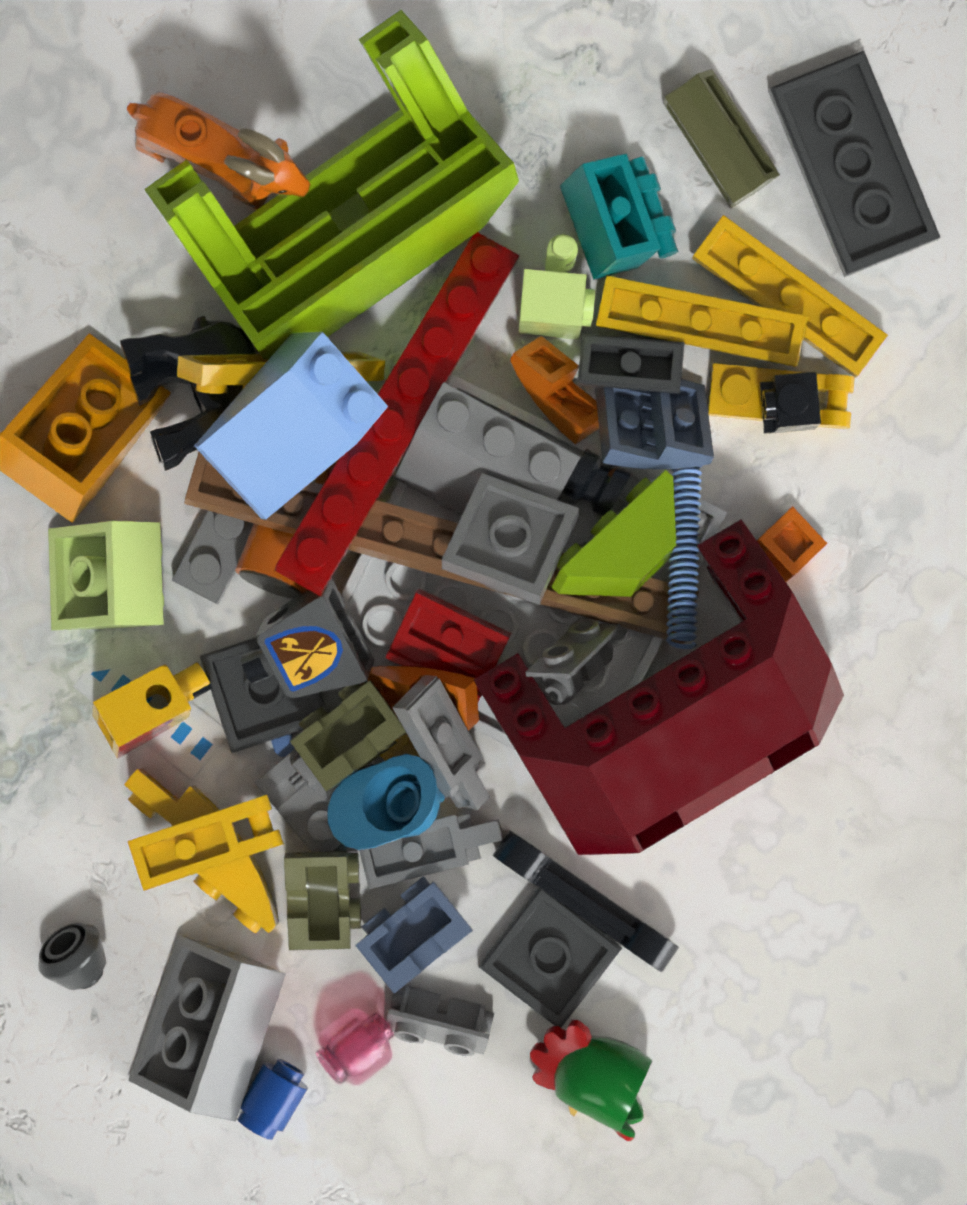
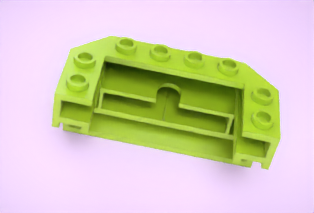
[144,10,519,360]

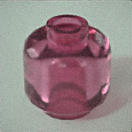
[315,1008,394,1086]

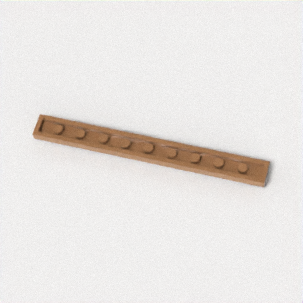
[184,451,699,644]

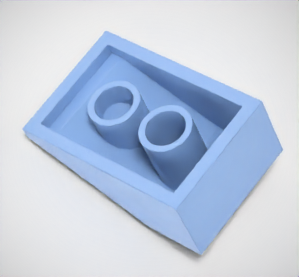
[194,332,388,519]

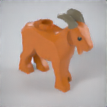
[127,92,311,209]

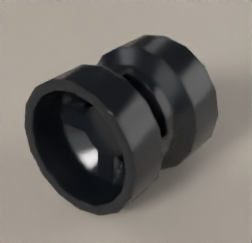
[562,448,632,516]

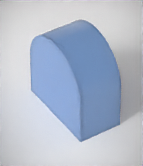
[271,734,295,757]

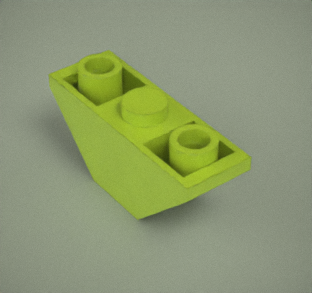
[551,470,676,597]

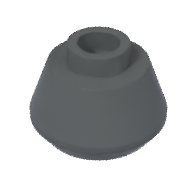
[38,923,106,990]

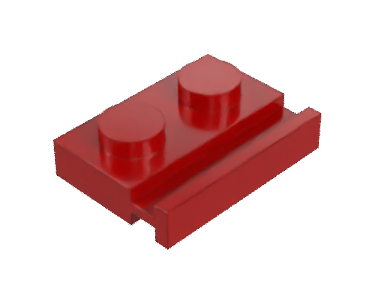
[385,588,512,702]

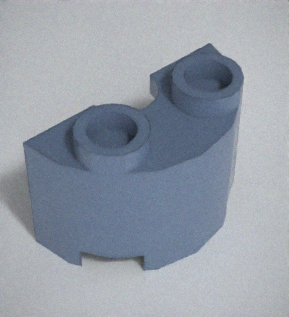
[355,876,473,994]

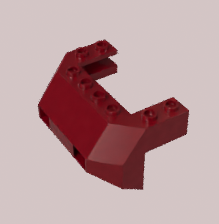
[474,519,844,855]

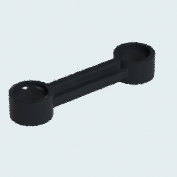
[492,830,679,972]

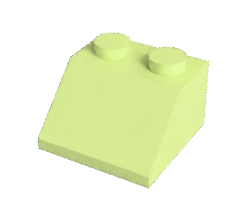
[48,521,164,630]

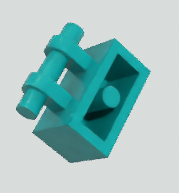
[560,154,679,280]

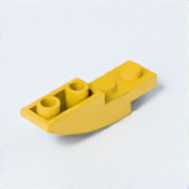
[124,768,279,933]

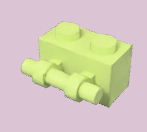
[519,234,595,340]

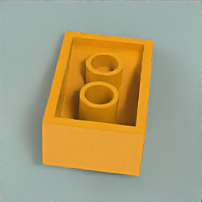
[0,333,171,523]

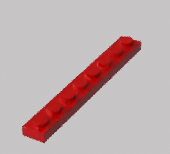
[274,232,520,596]

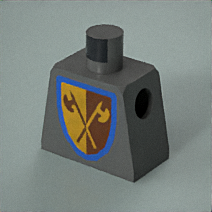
[241,577,375,698]

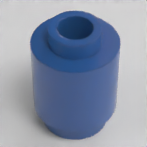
[237,1059,308,1140]

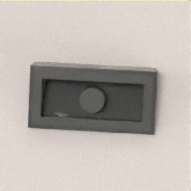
[577,334,685,394]

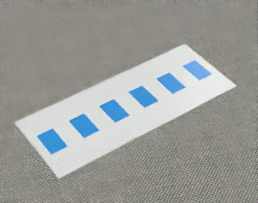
[73,663,226,781]

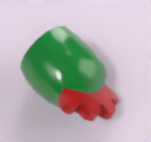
[530,1020,652,1142]

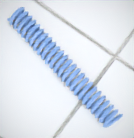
[666,466,702,649]

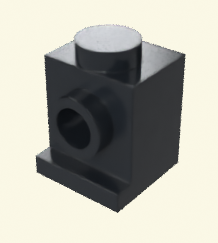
[759,372,821,434]

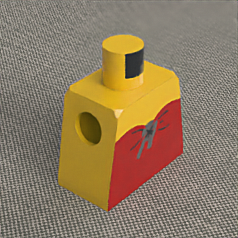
[92,662,212,759]

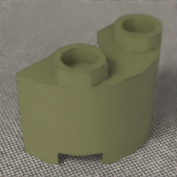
[290,681,406,792]
[284,851,361,950]

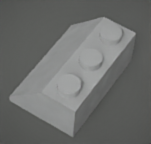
[394,382,581,515]
[128,934,286,1122]

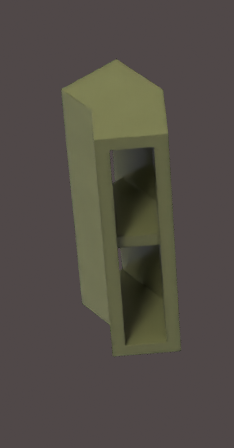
[663,69,780,208]

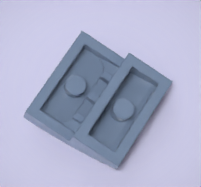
[595,379,714,470]

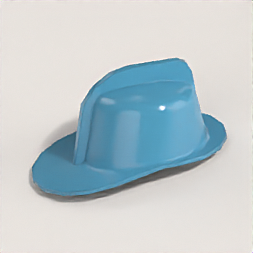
[328,754,445,850]

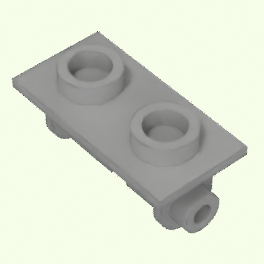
[525,619,621,705]
[385,985,494,1056]

